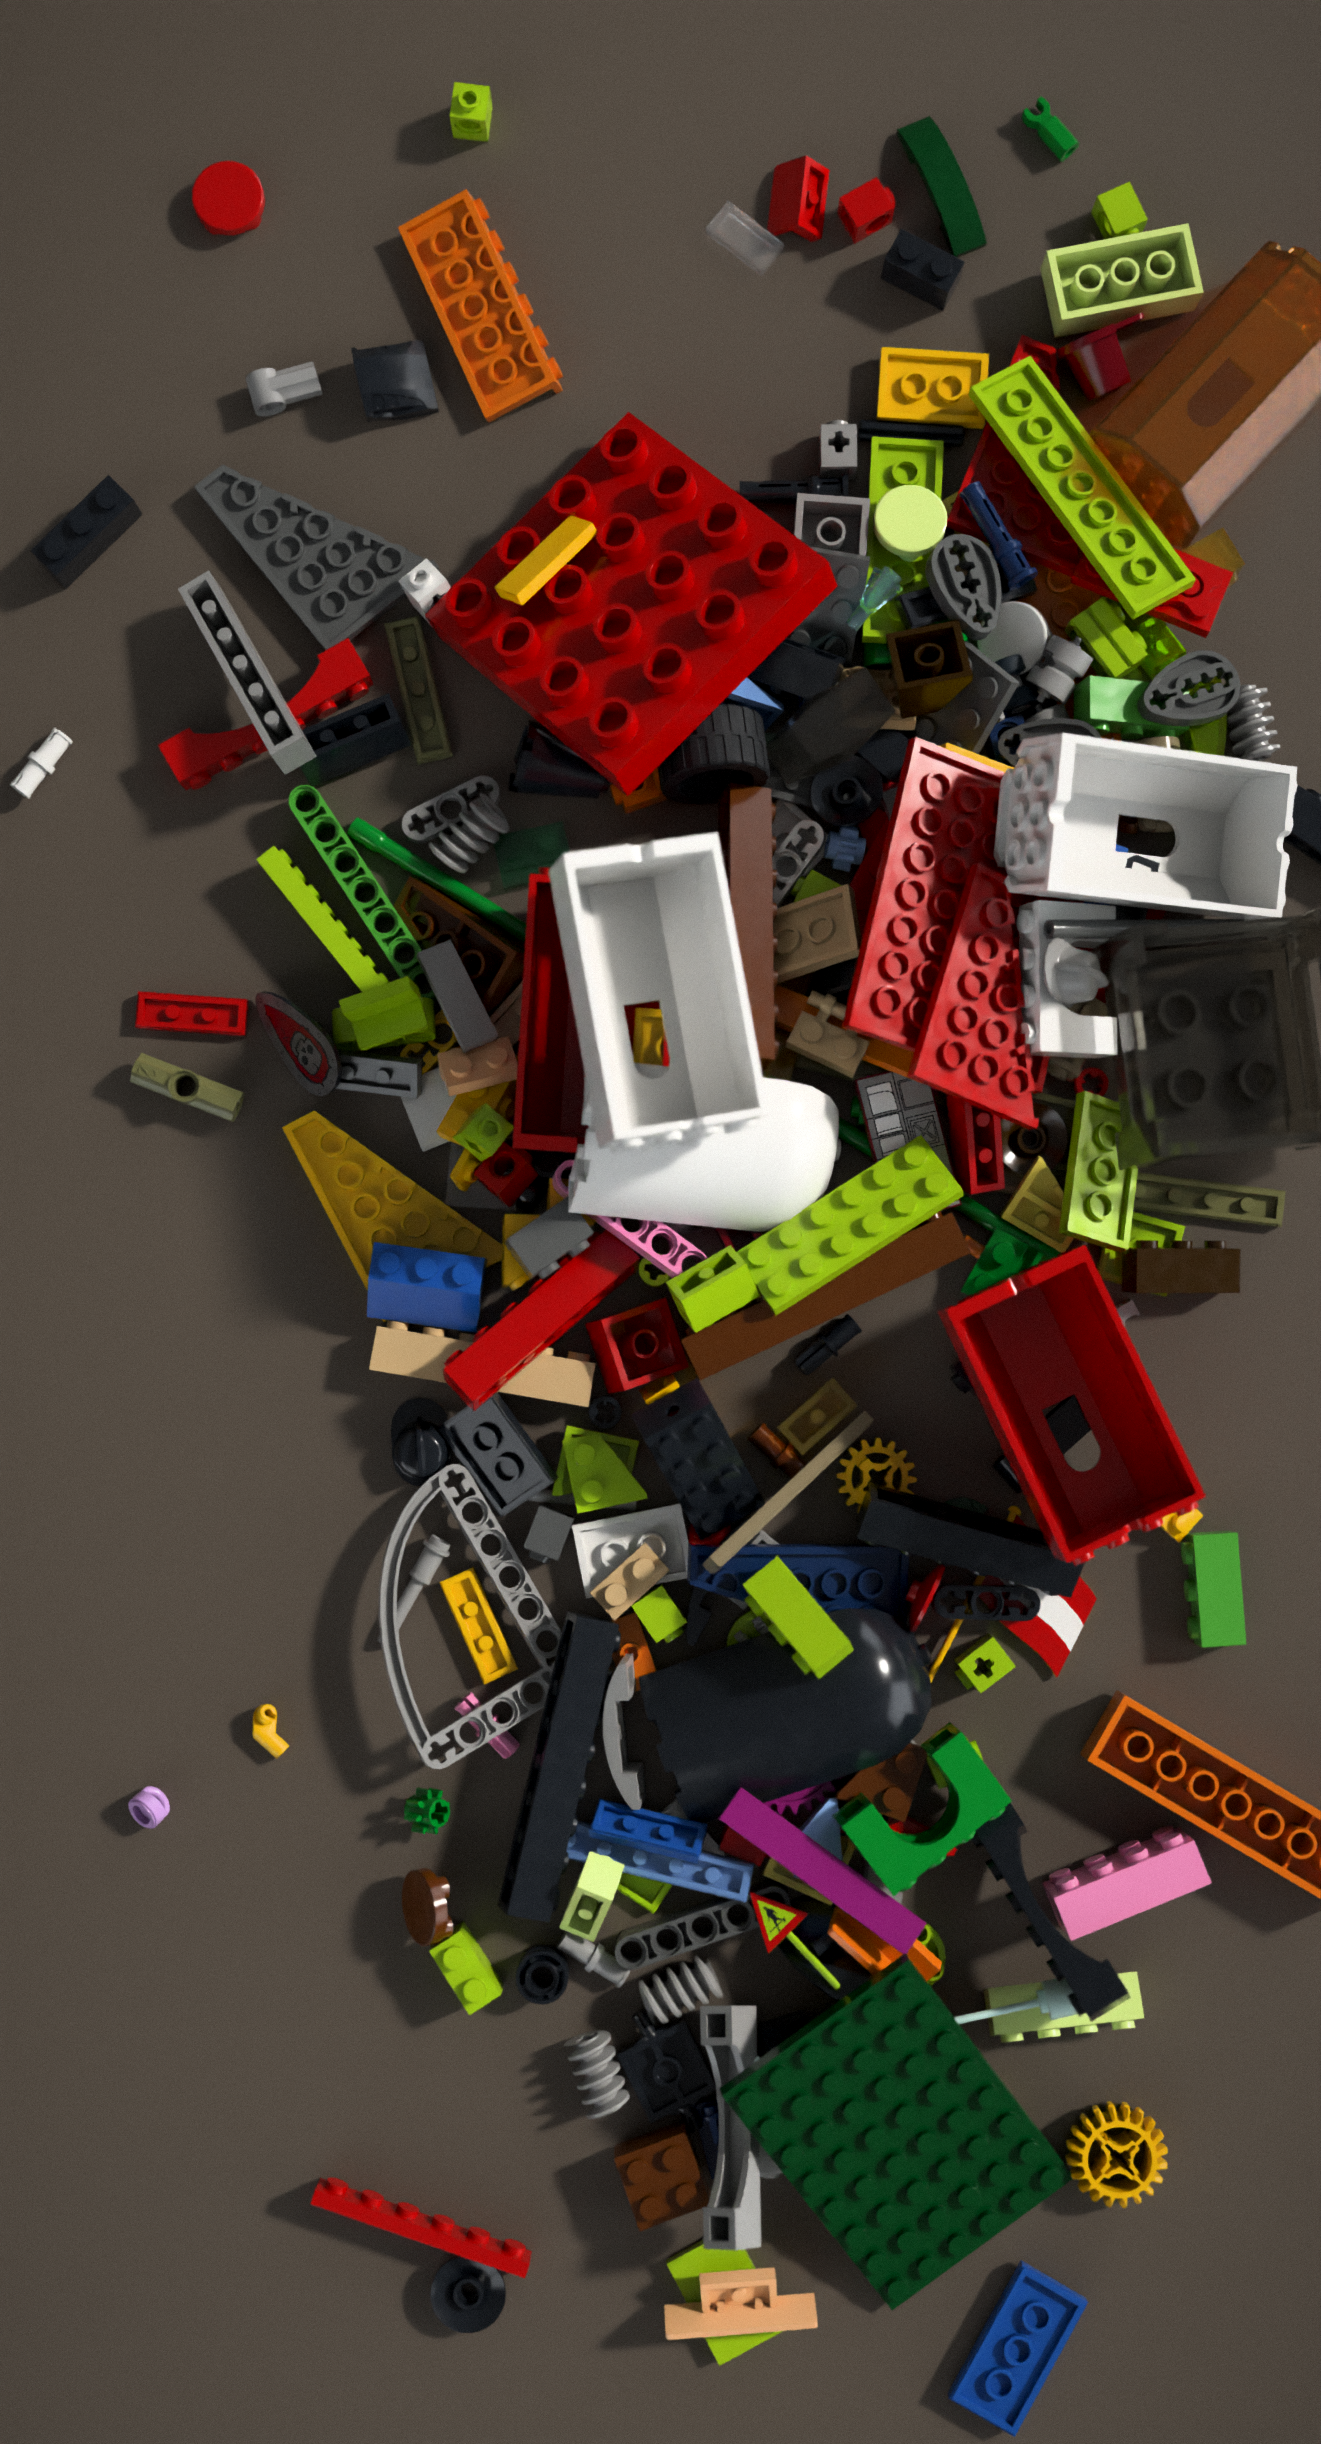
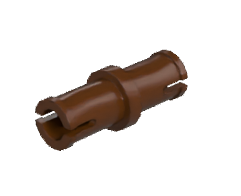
[747,1423,807,1479]

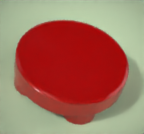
[192,161,265,236]

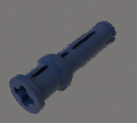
[959,481,1038,591]

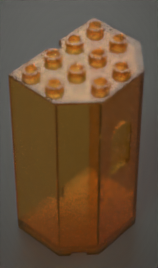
[1089,241,1321,551]

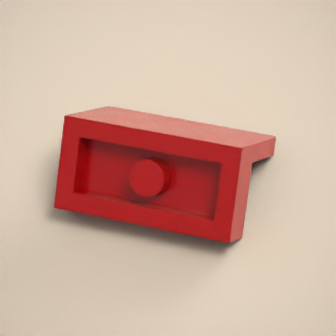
[767,155,830,242]

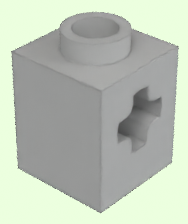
[818,420,857,479]

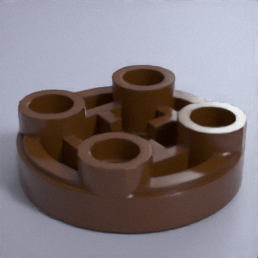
[402,1868,453,1946]

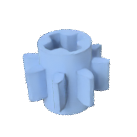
[824,826,866,872]

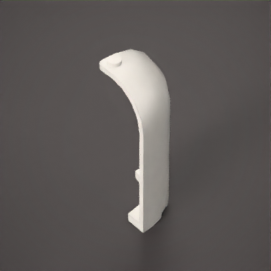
[568,1063,841,1232]

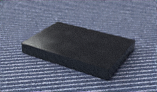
[437,1392,559,1518]

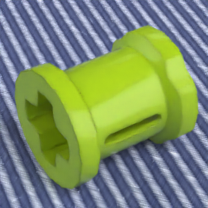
[639,1253,670,1287]

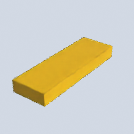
[495,515,597,605]
[439,1567,518,1684]

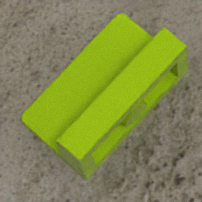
[339,976,429,1051]

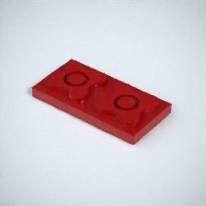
[1070,548,1233,638]

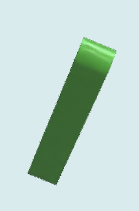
[288,785,437,1002]

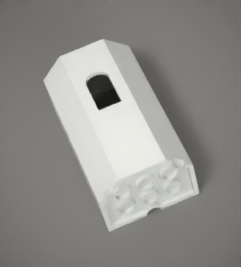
[994,733,1297,919]
[549,832,769,1153]

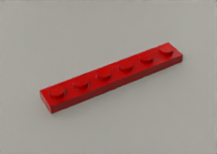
[310,2177,532,2279]

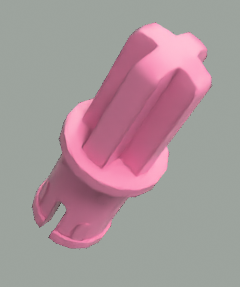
[454,1692,519,1759]

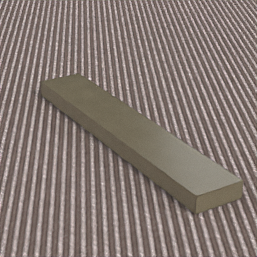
[702,1411,874,1574]

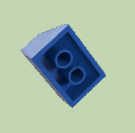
[367,1242,487,1333]

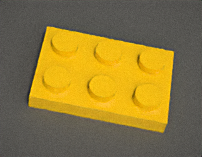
[876,347,989,429]

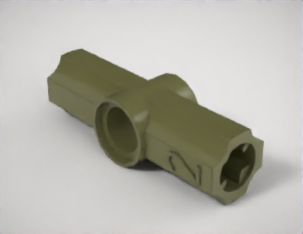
[129,1053,245,1123]

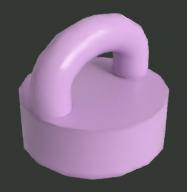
[129,1786,170,1829]

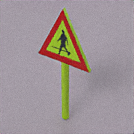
[749,1891,840,1989]

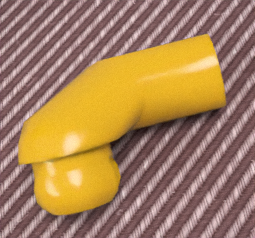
[252,1704,290,1759]

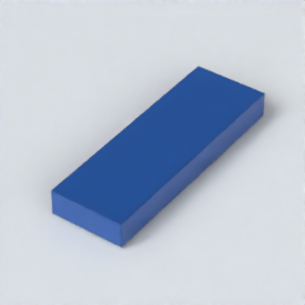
[589,1798,707,1864]

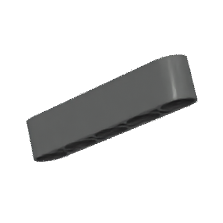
[615,1880,790,1970]

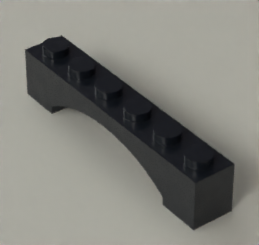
[971,1802,1130,2022]

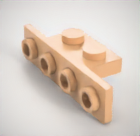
[664,2267,818,2340]

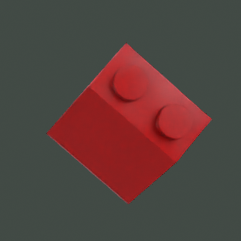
[585,1297,689,1393]

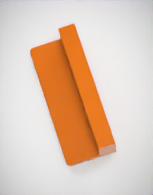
[827,1906,942,1981]

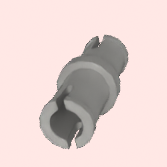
[556,1931,631,1988]

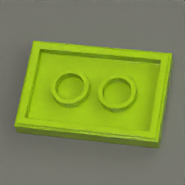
[666,2240,783,2366]

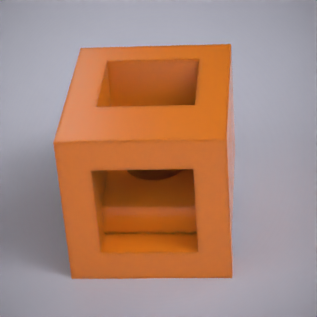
[609,767,667,814]

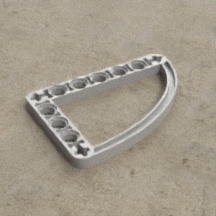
[378,1464,562,1769]

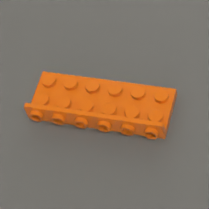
[398,189,563,423]

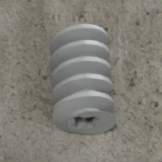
[1226,684,1281,762]
[429,793,510,873]
[639,1955,723,2026]
[564,2030,630,2119]

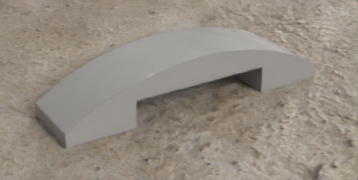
[603,1653,646,1810]

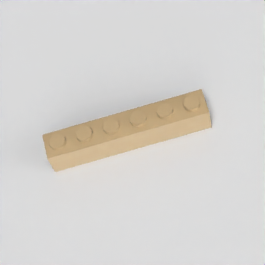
[369,1320,597,1407]

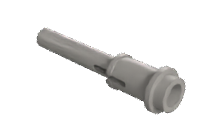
[377,1535,451,1642]

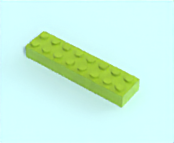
[256,846,389,992]

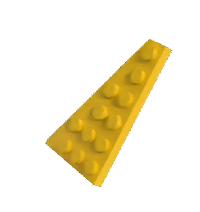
[282,1110,502,1322]

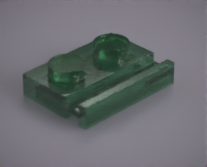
[493,821,570,890]

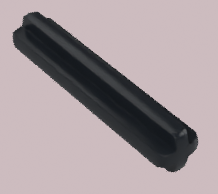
[858,419,965,447]

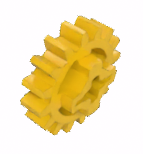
[836,1437,917,1513]

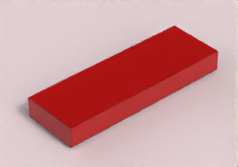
[135,991,249,1037]

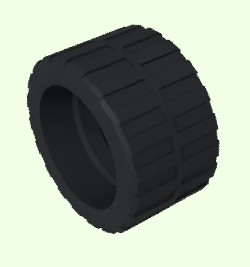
[658,704,770,805]

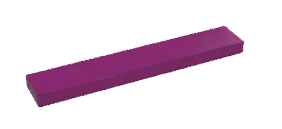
[718,1787,927,1954]

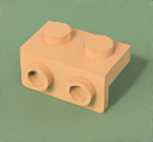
[437,1036,518,1096]

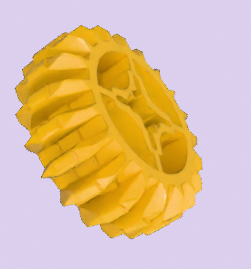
[1065,2101,1168,2209]

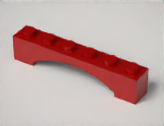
[158,638,374,791]

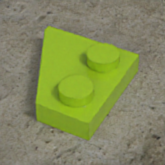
[562,1433,647,1514]

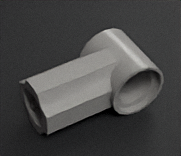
[246,361,323,417]

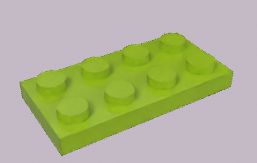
[1059,1091,1145,1252]

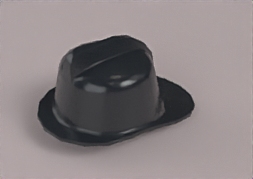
[391,1398,451,1486]

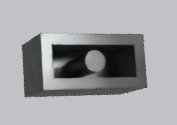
[504,1196,594,1280]

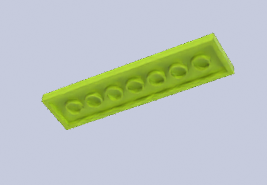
[968,356,1196,620]

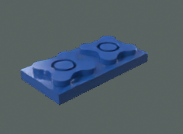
[947,2260,1088,2437]

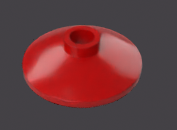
[905,1565,946,1633]

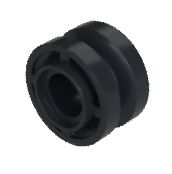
[516,1944,569,2005]

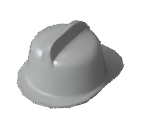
[1043,938,1109,1008]

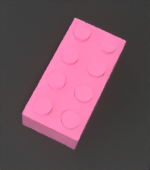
[1042,1826,1211,1941]

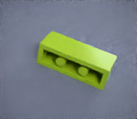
[743,1556,854,1679]

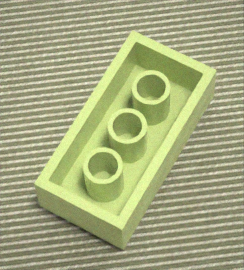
[1040,223,1204,338]

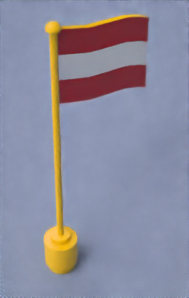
[929,1506,1097,1683]

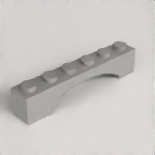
[700,2006,761,2250]

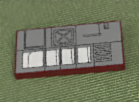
[853,1071,962,1210]

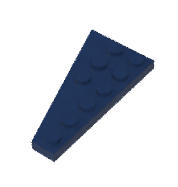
[687,1544,909,1624]

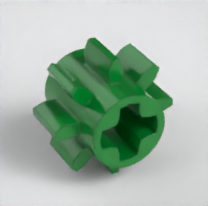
[404,1787,450,1834]

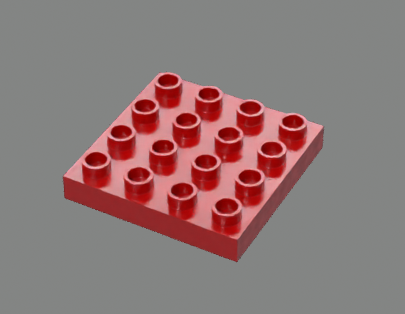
[425,412,838,797]

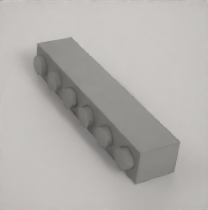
[178,570,317,775]

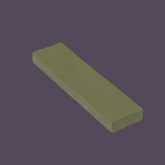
[384,616,453,765]

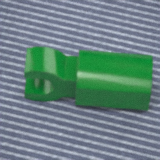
[1021,96,1079,162]

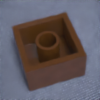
[614,2120,710,2231]

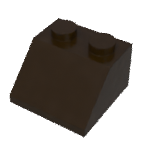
[886,620,973,719]

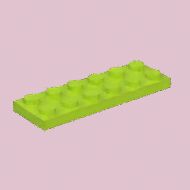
[862,437,944,644]
[737,1135,964,1316]

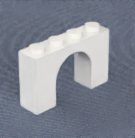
[1016,900,1117,1059]

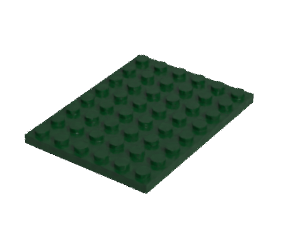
[719,1953,1072,2310]

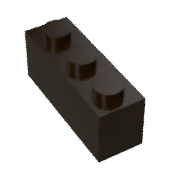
[1122,1240,1241,1293]

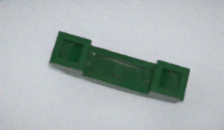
[897,116,987,258]

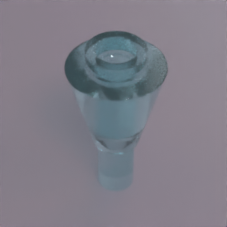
[846,566,903,631]

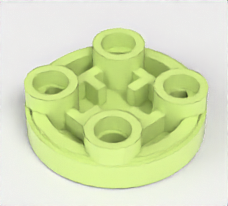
[872,485,947,562]

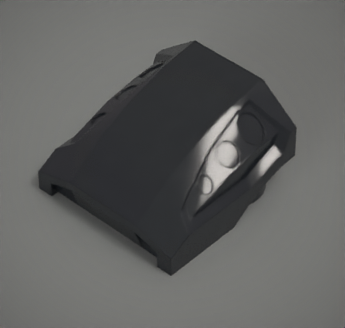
[351,341,439,422]

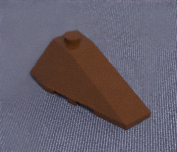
[393,876,525,1013]

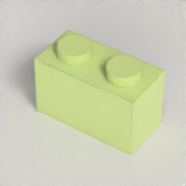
[559,1851,625,1942]

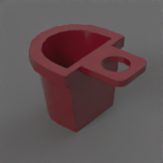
[1056,312,1145,401]

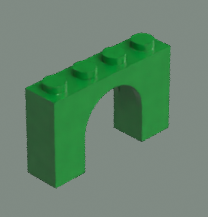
[832,1722,1012,1896]

